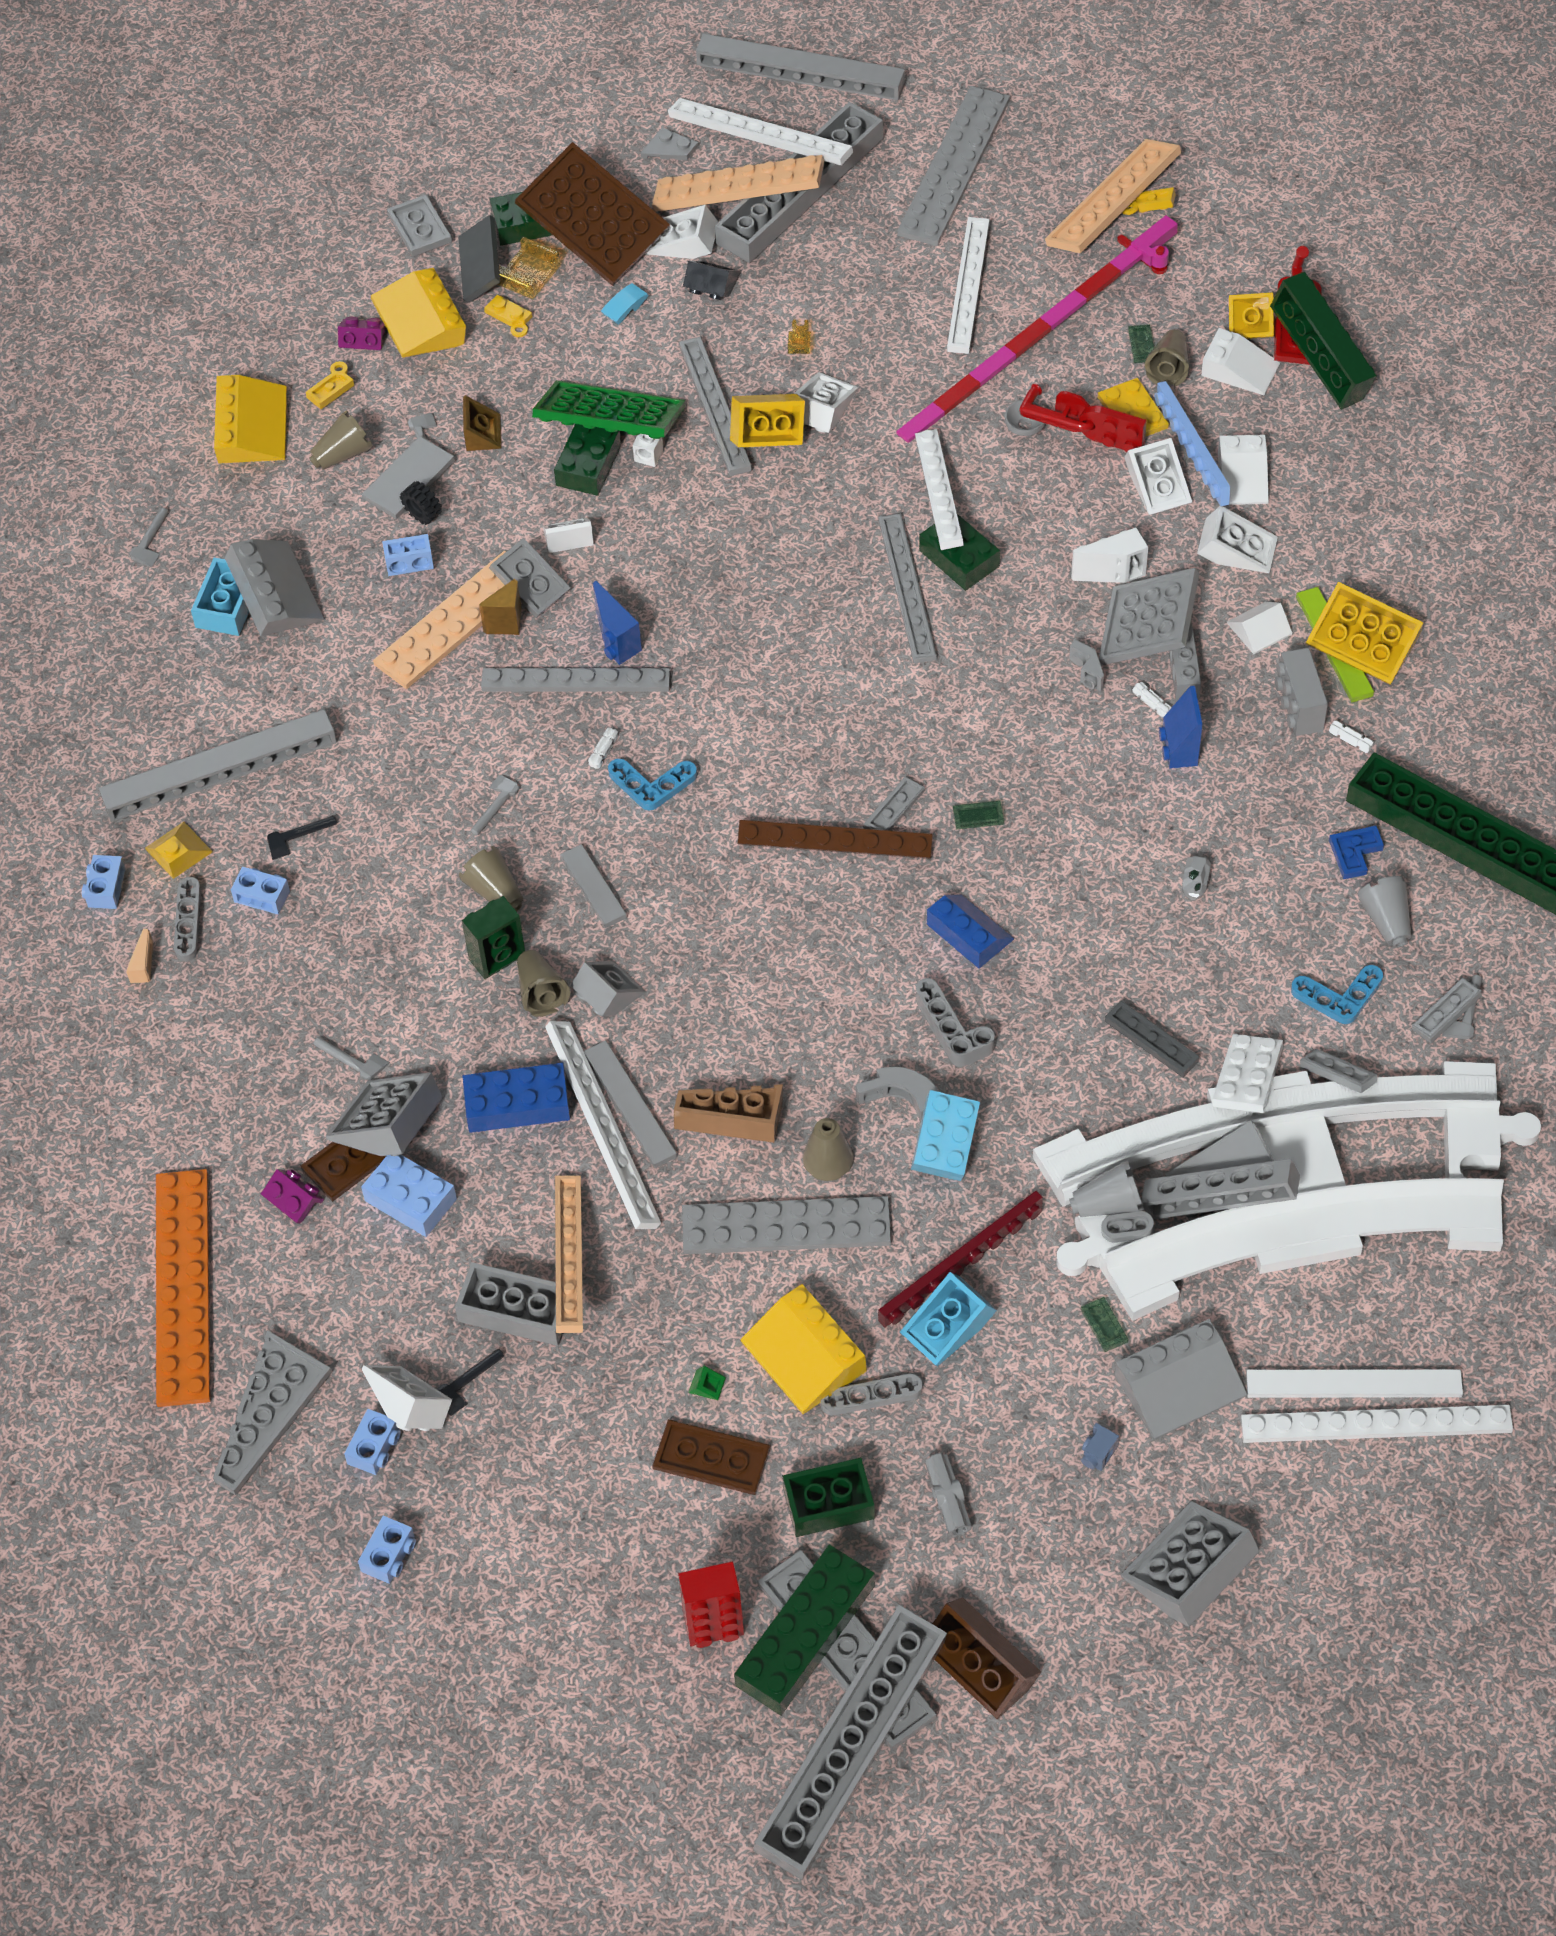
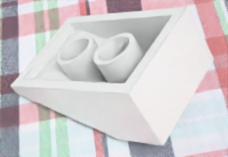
[645,205,718,259]
[1201,328,1280,395]
[794,372,859,433]
[1218,435,1269,505]
[1124,438,1192,515]
[1197,506,1278,573]
[362,1365,452,1431]

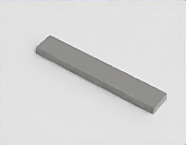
[584,1040,677,1169]

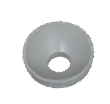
[1005,400,1045,436]

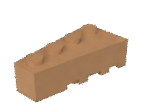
[674,1084,783,1143]

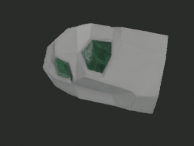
[1182,856,1211,901]

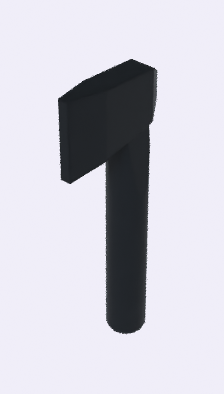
[267,816,337,860]
[437,1349,504,1416]

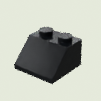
[683,261,741,300]

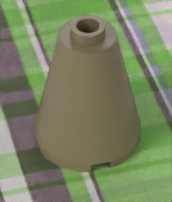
[1144,329,1189,387]
[309,411,373,470]
[459,846,523,912]
[517,950,570,1017]
[803,1118,854,1181]

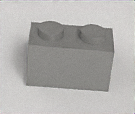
[570,961,646,1017]

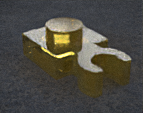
[787,320,811,354]

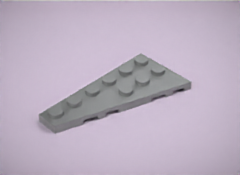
[213,1330,332,1495]

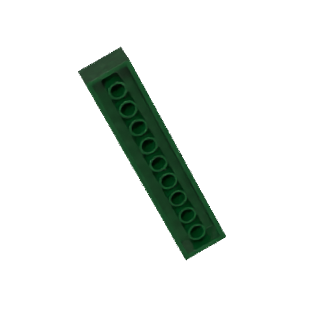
[1346,752,1556,915]

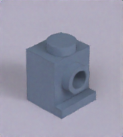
[1081,1423,1119,1471]

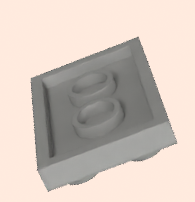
[387,195,452,257]
[489,538,570,618]

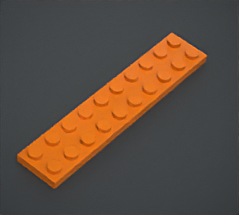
[156,1169,210,1407]

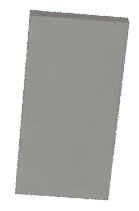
[361,436,455,520]
[1165,1121,1274,1218]

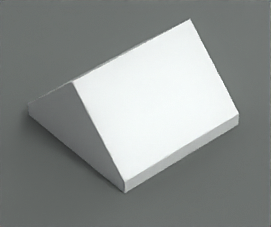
[543,518,594,553]
[1227,602,1292,654]

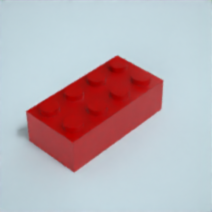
[678,1561,744,1648]

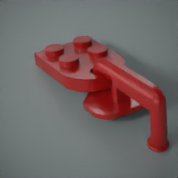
[1274,246,1322,365]
[1019,384,1147,452]

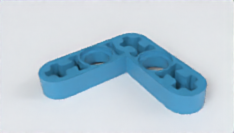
[608,759,697,811]
[1291,965,1383,1024]

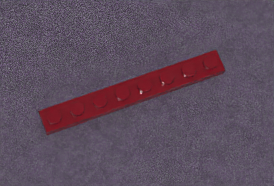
[878,1191,1043,1328]

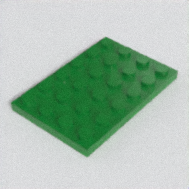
[532,380,685,439]

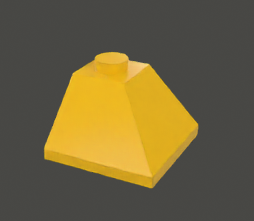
[1229,292,1276,339]
[145,822,212,879]

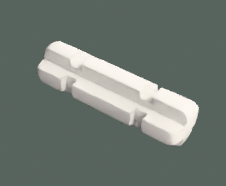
[1132,682,1171,718]
[1329,720,1374,753]
[588,727,618,769]

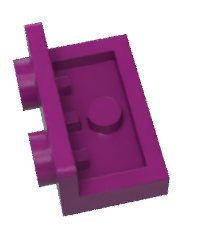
[338,316,387,350]
[261,1168,324,1224]

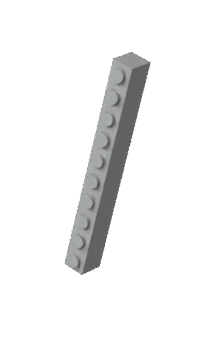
[696,34,905,101]
[99,709,337,822]

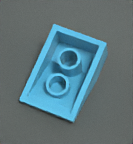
[900,1272,997,1366]

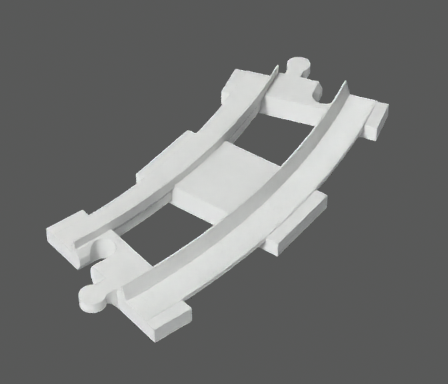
[1033,1061,1541,1321]

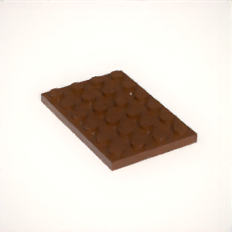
[515,142,670,286]

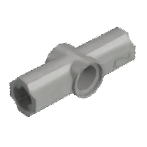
[925,1453,971,1536]

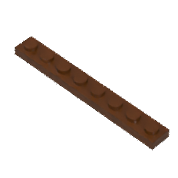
[737,820,933,859]

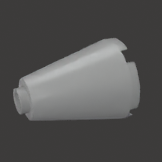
[1357,876,1411,948]
[1069,1161,1144,1217]

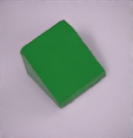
[688,1366,726,1401]

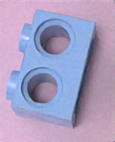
[382,534,434,576]
[82,855,125,909]
[231,867,290,915]
[344,1409,401,1475]
[358,1516,416,1584]

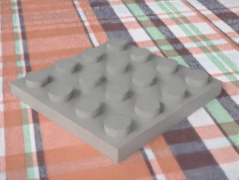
[1099,568,1199,665]

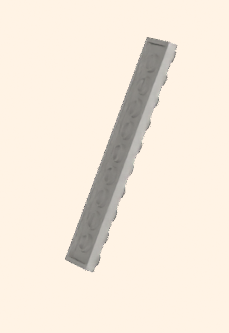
[897,85,1010,246]

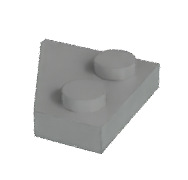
[640,127,698,160]

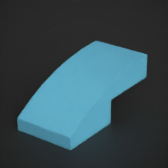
[601,283,649,325]

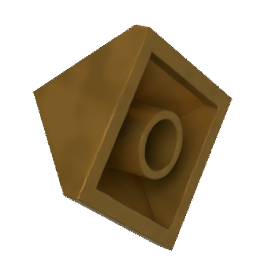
[463,395,501,451]
[479,579,522,635]

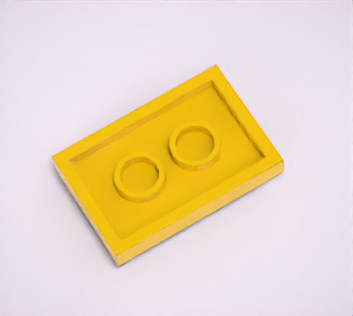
[1097,378,1169,437]

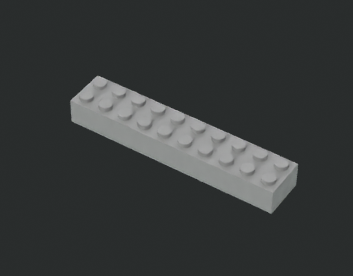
[715,102,883,263]
[753,1605,947,1880]

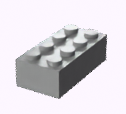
[455,1262,562,1346]

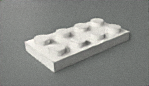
[1212,1034,1283,1113]

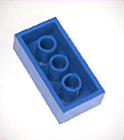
[462,1063,570,1133]

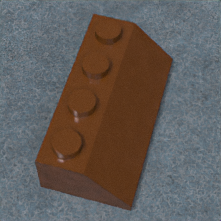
[932,1597,1041,1719]

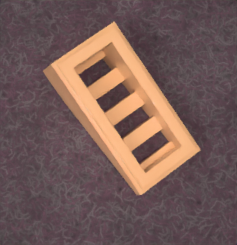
[126,929,153,983]

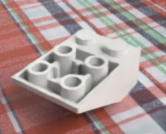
[1071,528,1148,583]

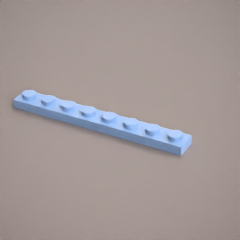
[1154,381,1230,506]

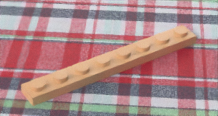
[555,1176,583,1333]

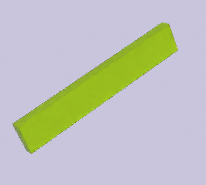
[1296,587,1374,703]

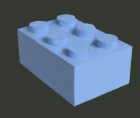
[361,1155,457,1237]

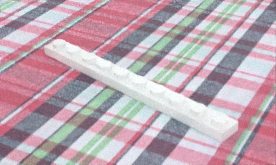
[668,98,853,166]
[545,1021,661,1229]
[1241,1405,1513,1443]

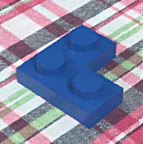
[1329,826,1384,880]

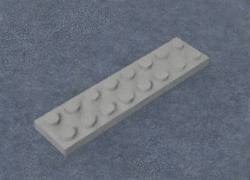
[682,1196,891,1254]
[757,1550,936,1751]

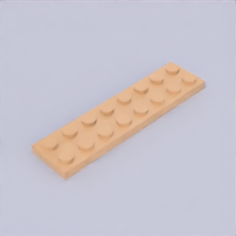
[1045,139,1182,253]
[652,155,824,212]
[373,550,506,689]

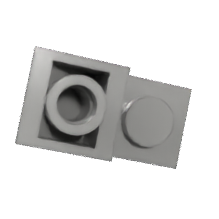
[1069,640,1104,692]

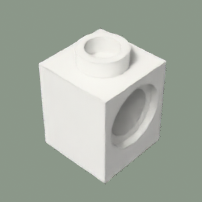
[633,434,663,467]

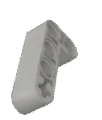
[916,978,995,1067]

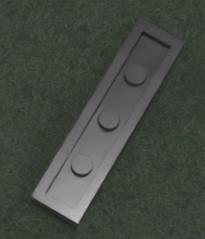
[1105,1001,1200,1078]

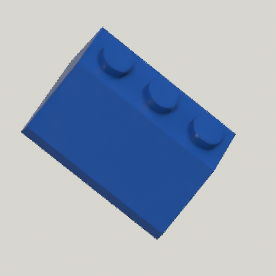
[927,894,1014,969]

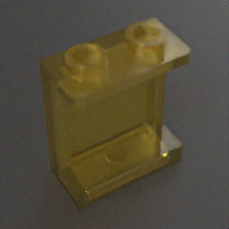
[497,237,561,299]

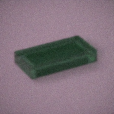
[1128,324,1154,363]
[953,801,1004,830]
[1080,1297,1128,1352]

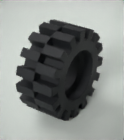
[400,481,442,525]

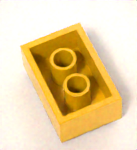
[730,394,805,447]

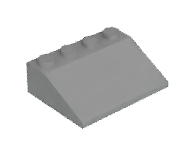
[225,539,324,636]
[326,1072,442,1156]
[1115,1319,1247,1440]
[1121,1501,1260,1627]

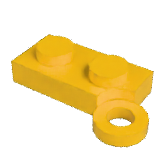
[1122,187,1176,215]
[484,295,532,337]
[305,361,354,409]

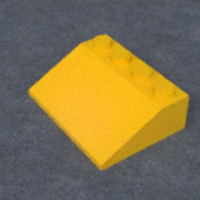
[371,268,466,358]
[214,375,287,463]
[1306,582,1423,685]
[740,1284,867,1415]

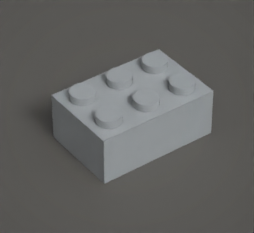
[1275,648,1328,736]

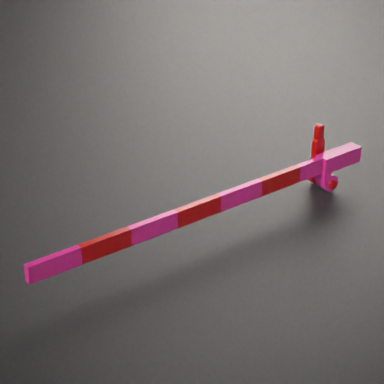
[896,215,1178,443]

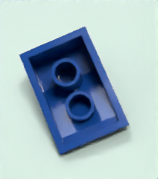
[593,581,642,665]
[1159,686,1203,769]

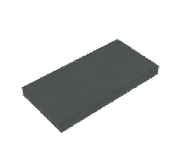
[458,215,500,303]

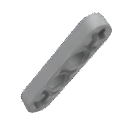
[174,877,201,962]
[820,1374,922,1415]

